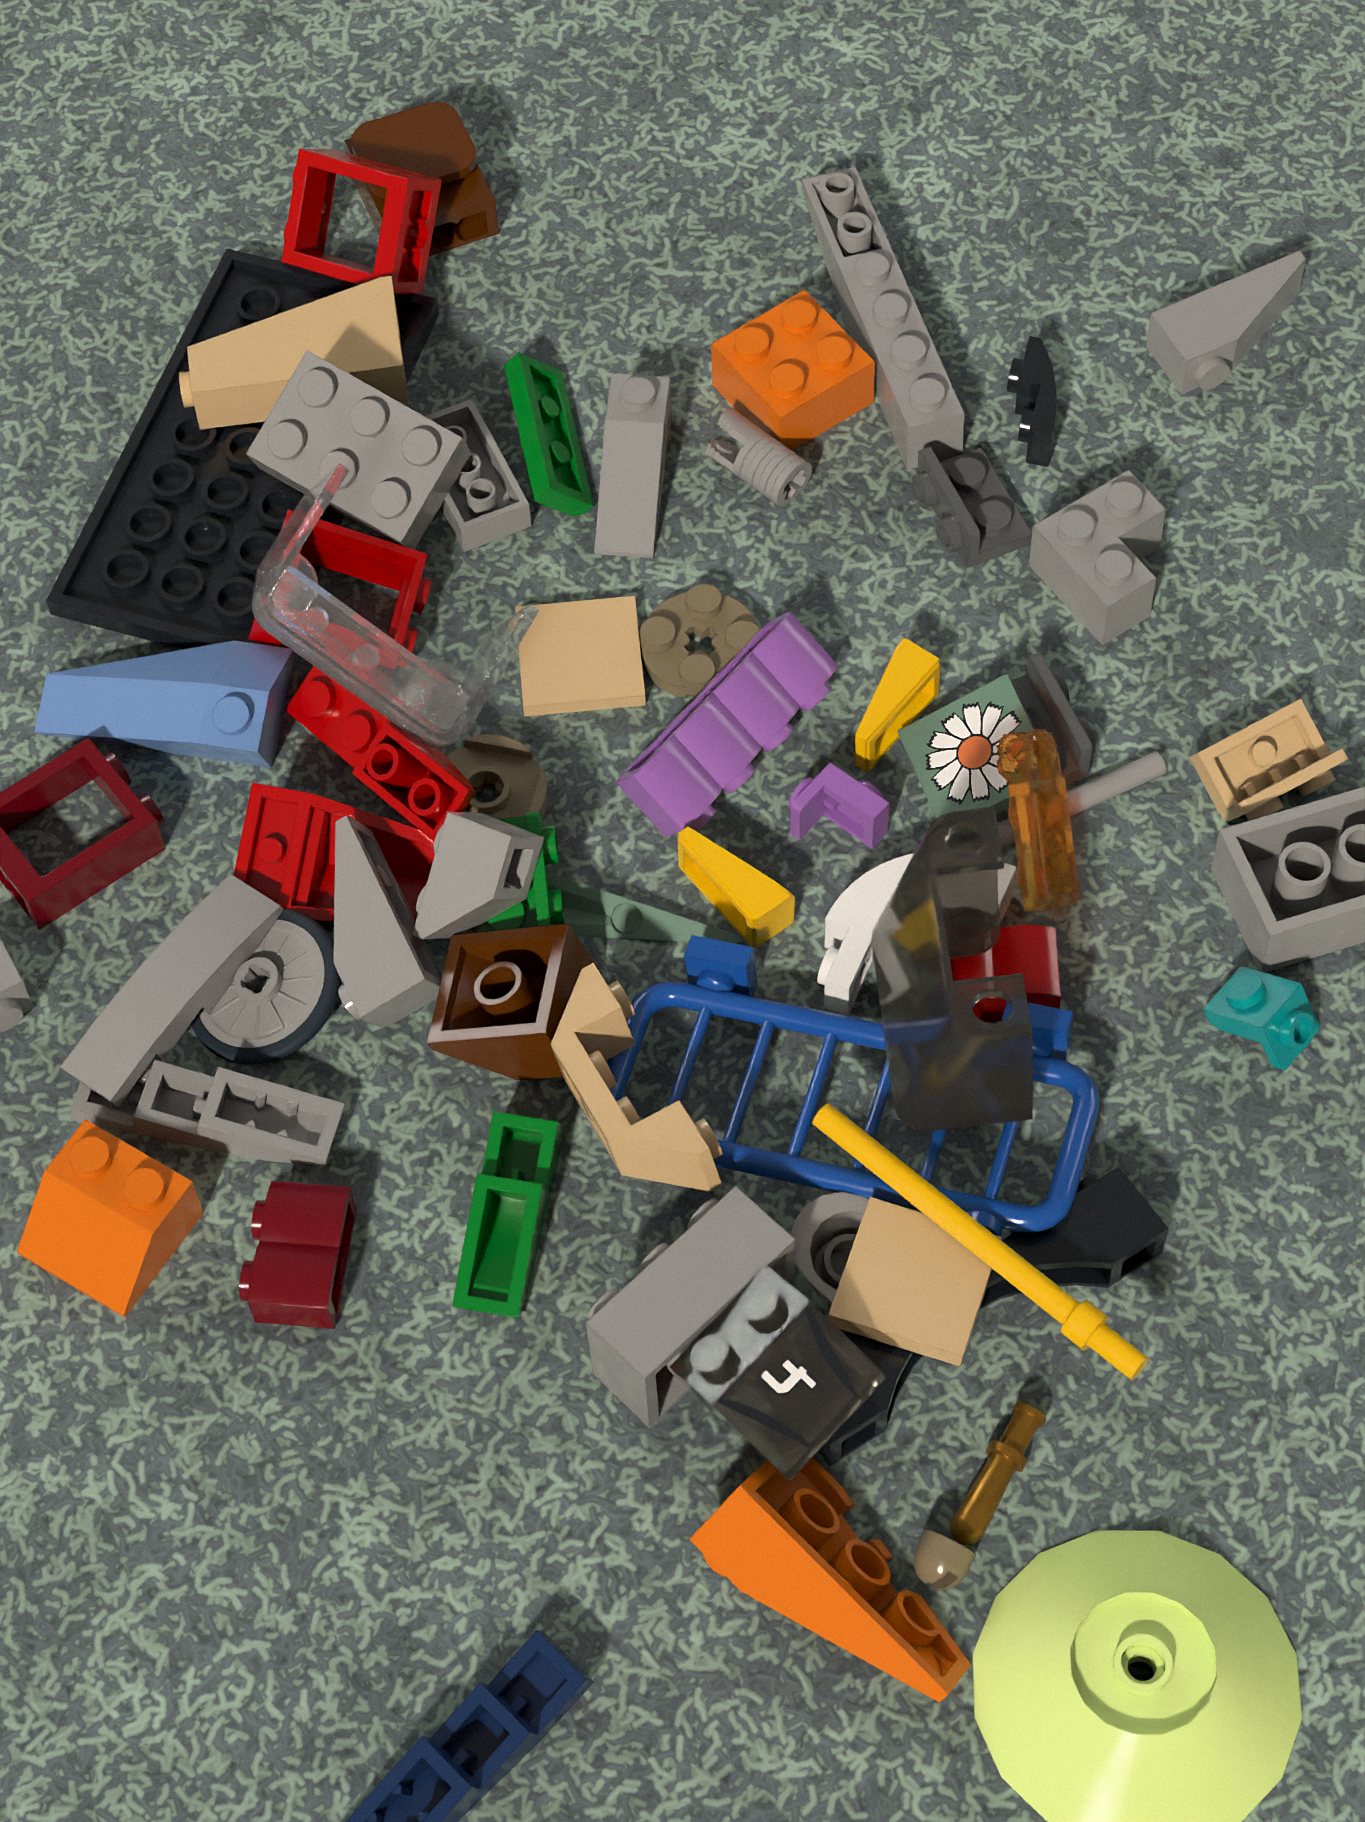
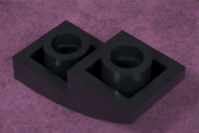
[1007,336,1057,467]

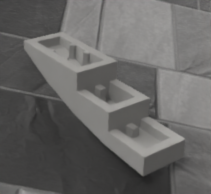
[60,874,284,1107]
[70,1060,345,1167]

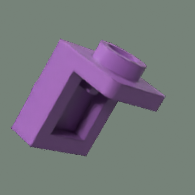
[788,763,889,849]

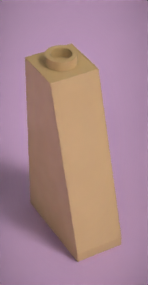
[179,276,409,430]

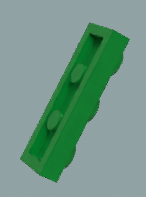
[504,352,594,516]

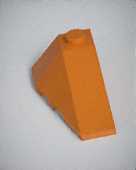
[689,1438,971,1703]

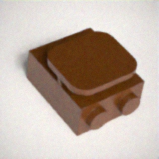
[345,102,499,256]

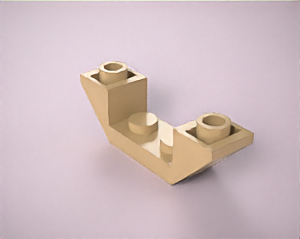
[550,963,723,1191]

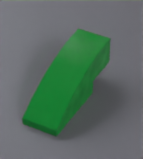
[452,1111,565,1319]

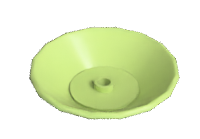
[972,1530,1302,1822]

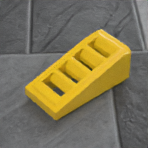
[855,638,940,772]
[677,826,795,948]

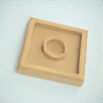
[515,596,646,716]
[827,1197,1002,1367]

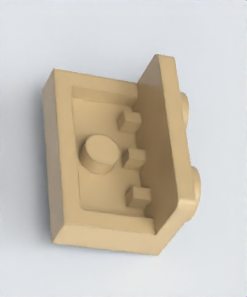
[1189,699,1349,822]

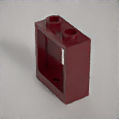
[0,738,165,930]

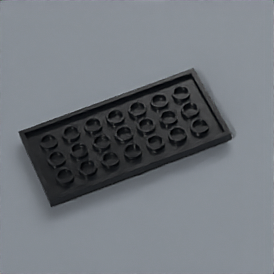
[46,248,440,650]

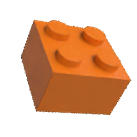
[711,290,875,451]

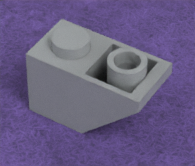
[412,812,544,939]

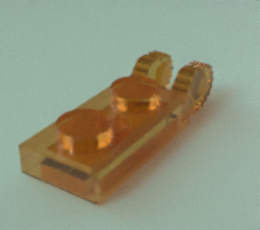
[996,729,1081,912]

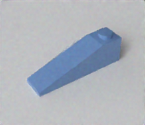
[34,641,296,768]

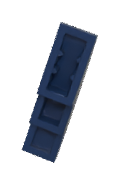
[346,1630,594,1822]

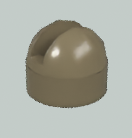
[913,1529,976,1590]

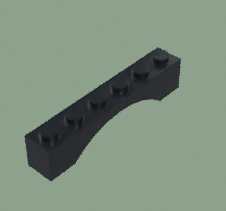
[783,1167,1168,1467]

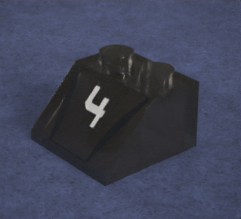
[670,1265,887,1481]

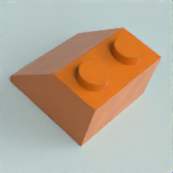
[17,1119,204,1318]

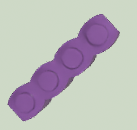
[616,611,838,837]

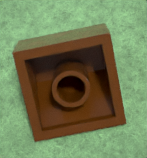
[427,924,598,1080]

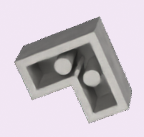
[1029,470,1166,645]

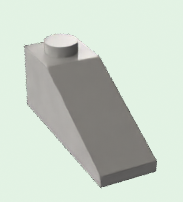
[1146,251,1306,395]
[594,373,672,558]
[333,815,442,1028]

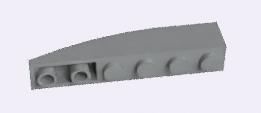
[802,167,964,470]

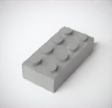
[425,399,532,552]

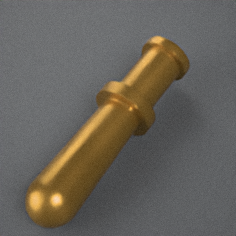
[950,1402,1046,1546]

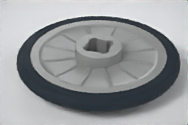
[191,909,341,1065]

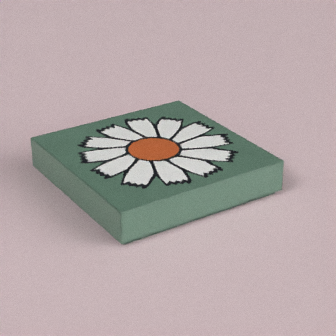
[897,674,1060,838]

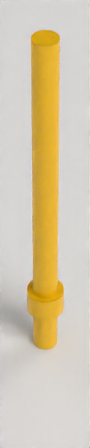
[813,1103,1149,1381]

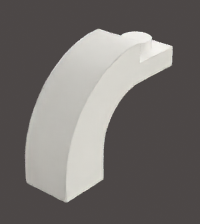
[817,850,1016,1016]

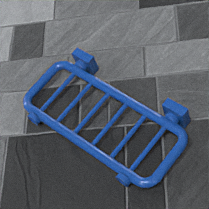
[607,935,1099,1237]

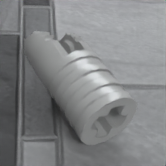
[705,407,812,507]

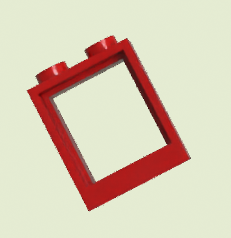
[281,148,442,294]
[248,509,432,681]

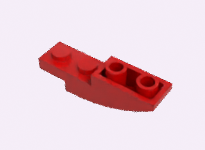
[285,659,476,842]

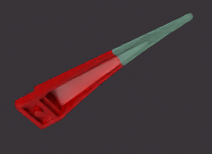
[233,782,742,944]

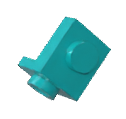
[1203,966,1320,1071]

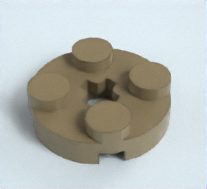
[640,584,760,698]
[442,735,549,820]

